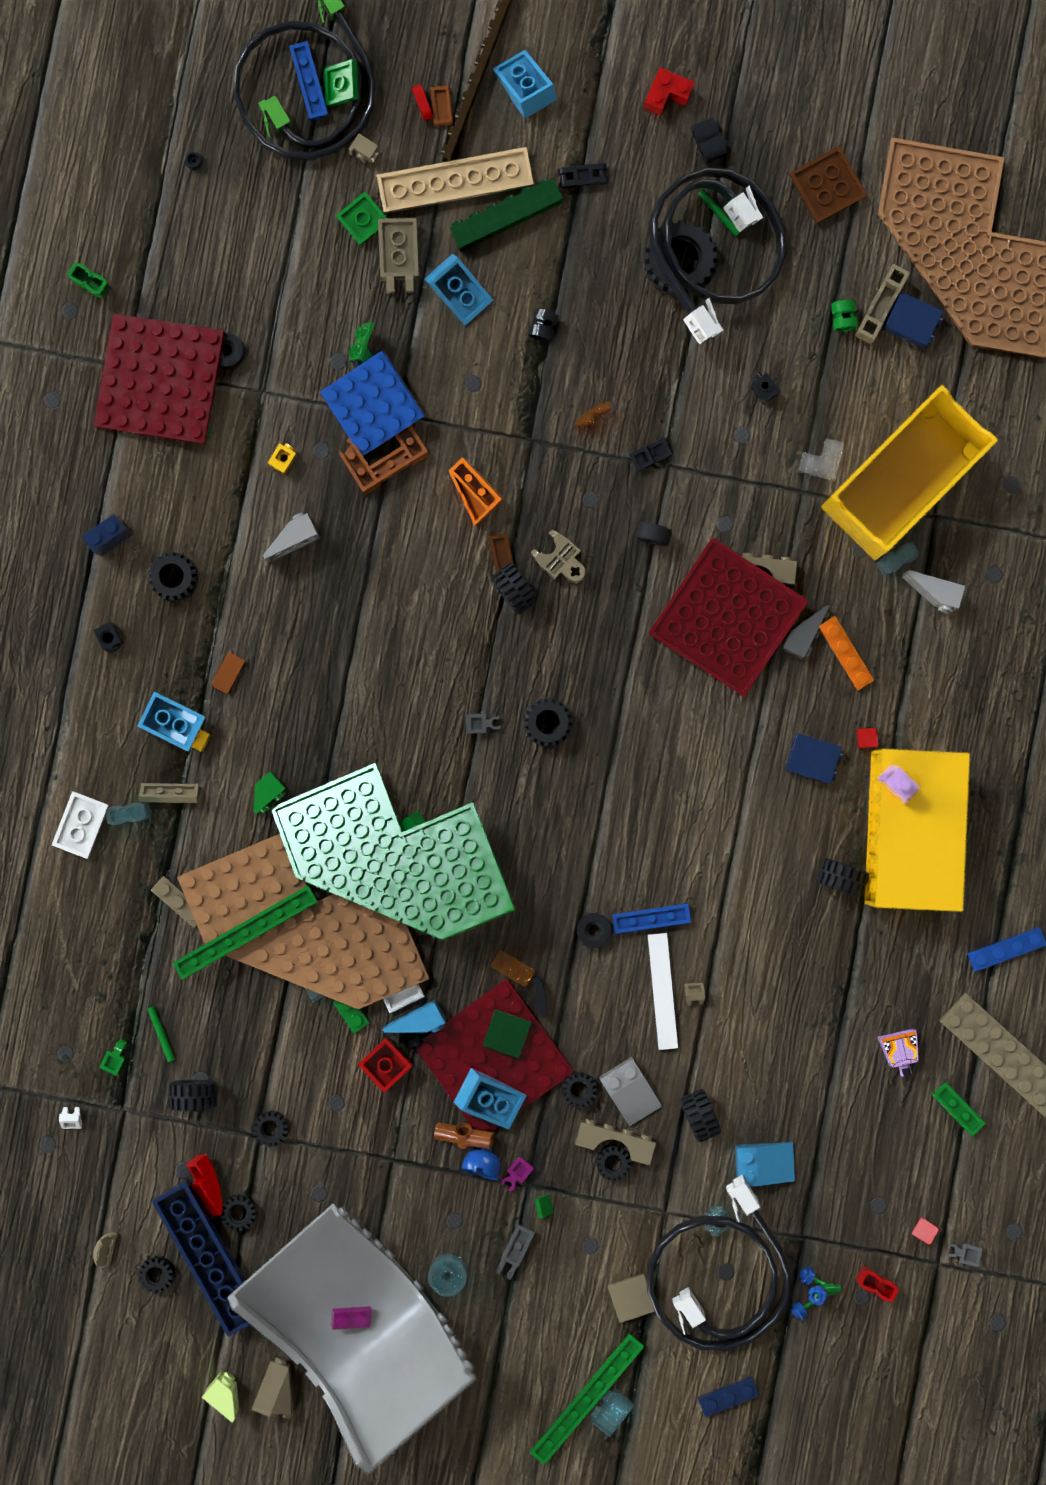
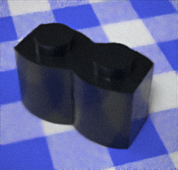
[691,117,729,164]

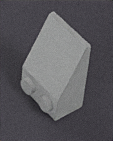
[263,512,320,563]
[902,570,965,613]
[599,1057,662,1126]

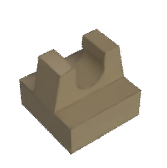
[684,983,705,1006]

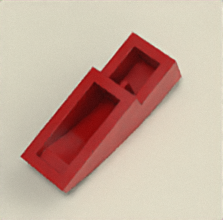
[186,1154,222,1216]

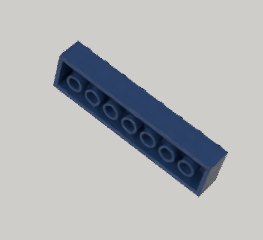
[151,1178,250,1337]

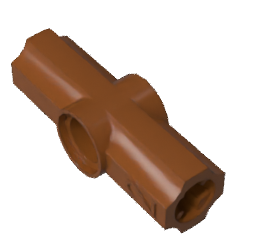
[434,1122,494,1149]

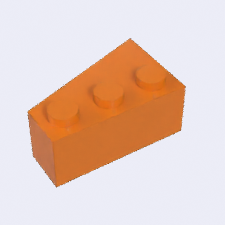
[449,457,505,526]

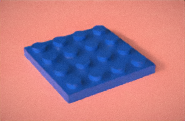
[320,350,425,456]

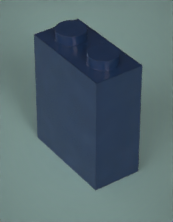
[883,292,943,349]
[82,514,132,556]
[784,733,843,784]

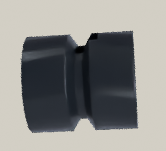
[528,309,559,343]

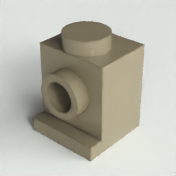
[349,134,380,163]

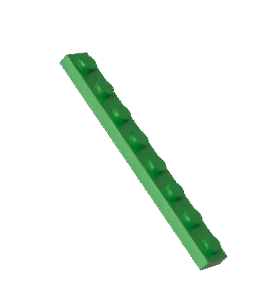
[172,885,318,980]
[529,1333,644,1465]

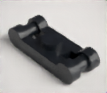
[557,163,609,189]

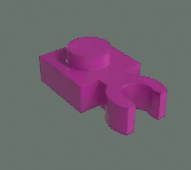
[501,1155,534,1192]

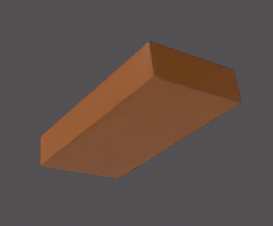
[430,85,453,127]
[211,652,246,694]

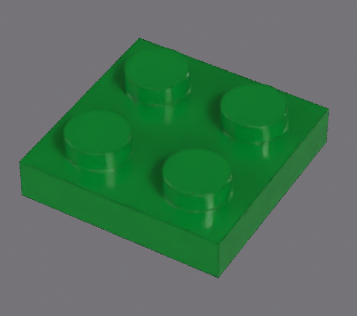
[324,59,358,107]
[336,192,388,246]

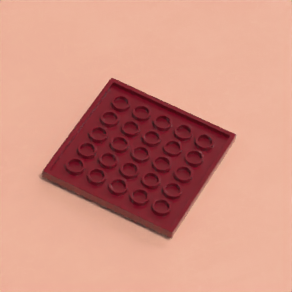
[93,314,225,445]
[648,537,809,697]
[416,978,574,1132]

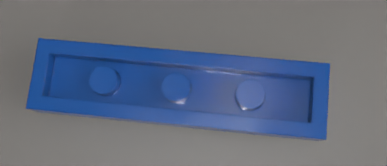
[289,41,328,121]
[612,903,691,934]
[967,927,1046,972]

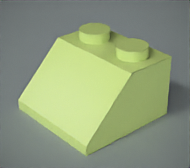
[202,1370,239,1422]

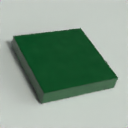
[482,1009,532,1059]

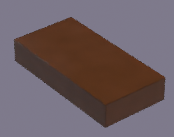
[488,533,514,572]

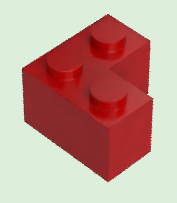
[644,67,695,116]

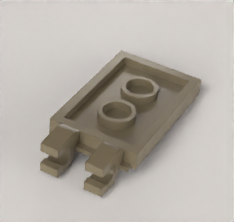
[378,218,419,294]

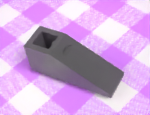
[781,605,830,659]

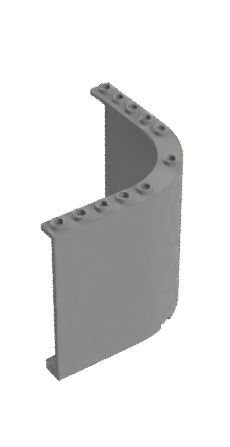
[227,1203,476,1474]

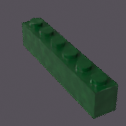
[450,178,563,252]

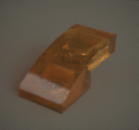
[575,401,611,429]
[490,950,535,987]

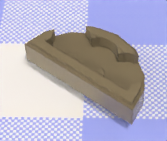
[93,1232,118,1271]

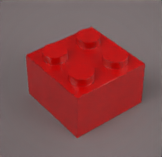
[358,1036,413,1093]

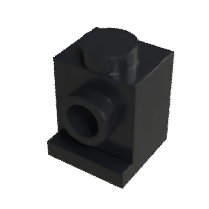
[750,373,781,405]

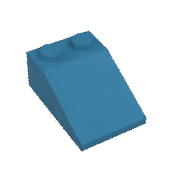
[493,50,557,118]
[424,254,493,325]
[137,692,206,752]
[382,999,446,1033]
[454,1068,527,1129]
[735,1142,795,1186]

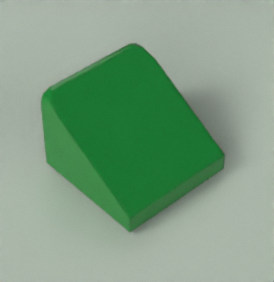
[535,1194,553,1219]

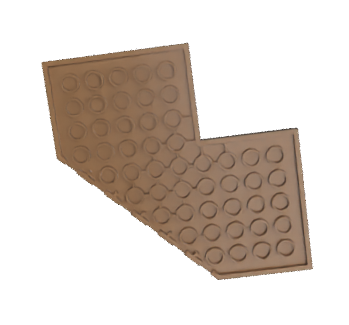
[877,138,1046,359]
[177,834,429,1009]

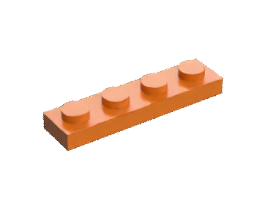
[818,616,874,691]

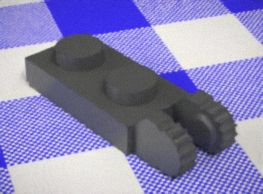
[496,1223,535,1280]

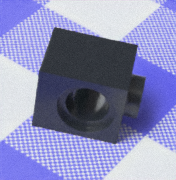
[93,622,123,653]

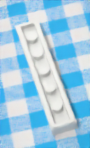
[648,933,678,1050]

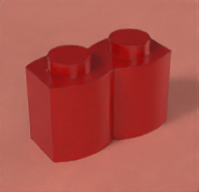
[855,1266,899,1302]

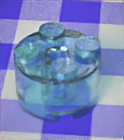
[428,1253,467,1297]

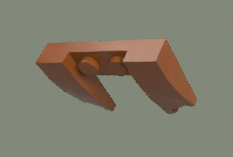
[339,425,430,496]

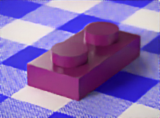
[331,1306,372,1330]

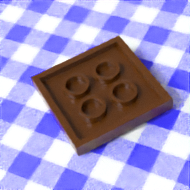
[789,146,867,225]

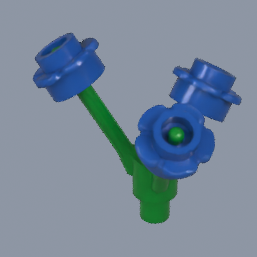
[791,1266,841,1320]

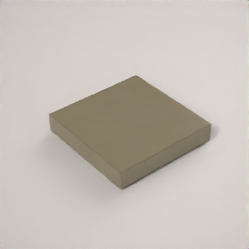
[607,1273,655,1323]

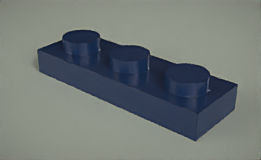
[698,1377,759,1417]

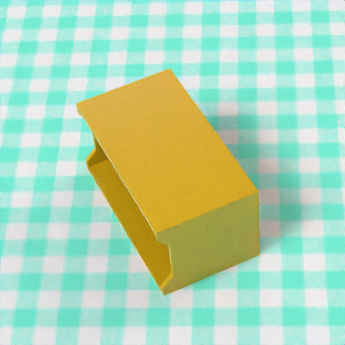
[821,385,998,561]
[864,749,970,911]

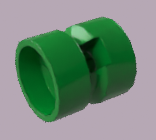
[831,300,858,332]

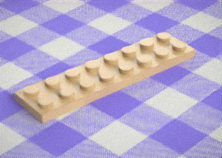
[377,147,534,214]

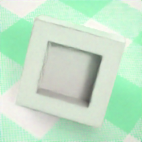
[59,1107,82,1129]

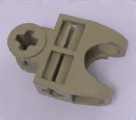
[530,530,585,583]

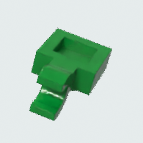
[99,1039,127,1076]

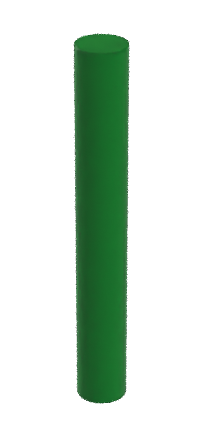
[698,189,741,237]
[147,1006,175,1062]

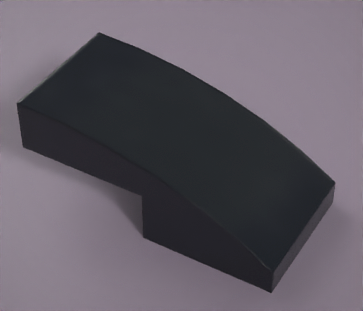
[629,437,673,471]
[531,975,547,1018]

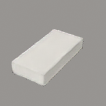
[383,984,425,1013]

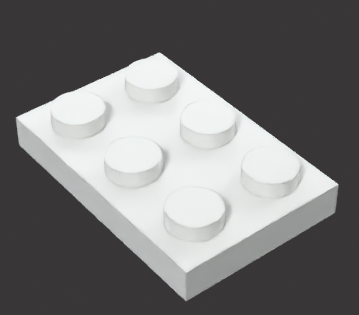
[52,791,109,859]

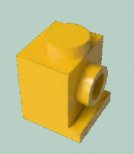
[268,443,297,475]
[192,730,211,752]

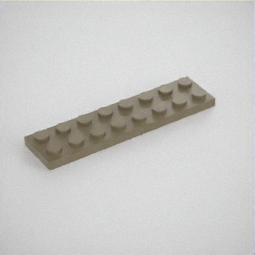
[939,992,1046,1118]

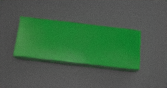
[931,1082,986,1137]

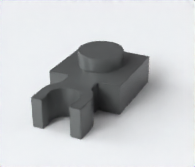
[466,714,500,734]
[947,1243,983,1267]

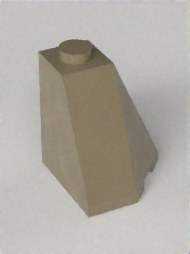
[252,1356,293,1419]

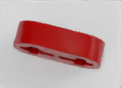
[412,84,433,121]

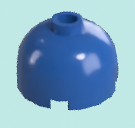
[461,1148,501,1180]

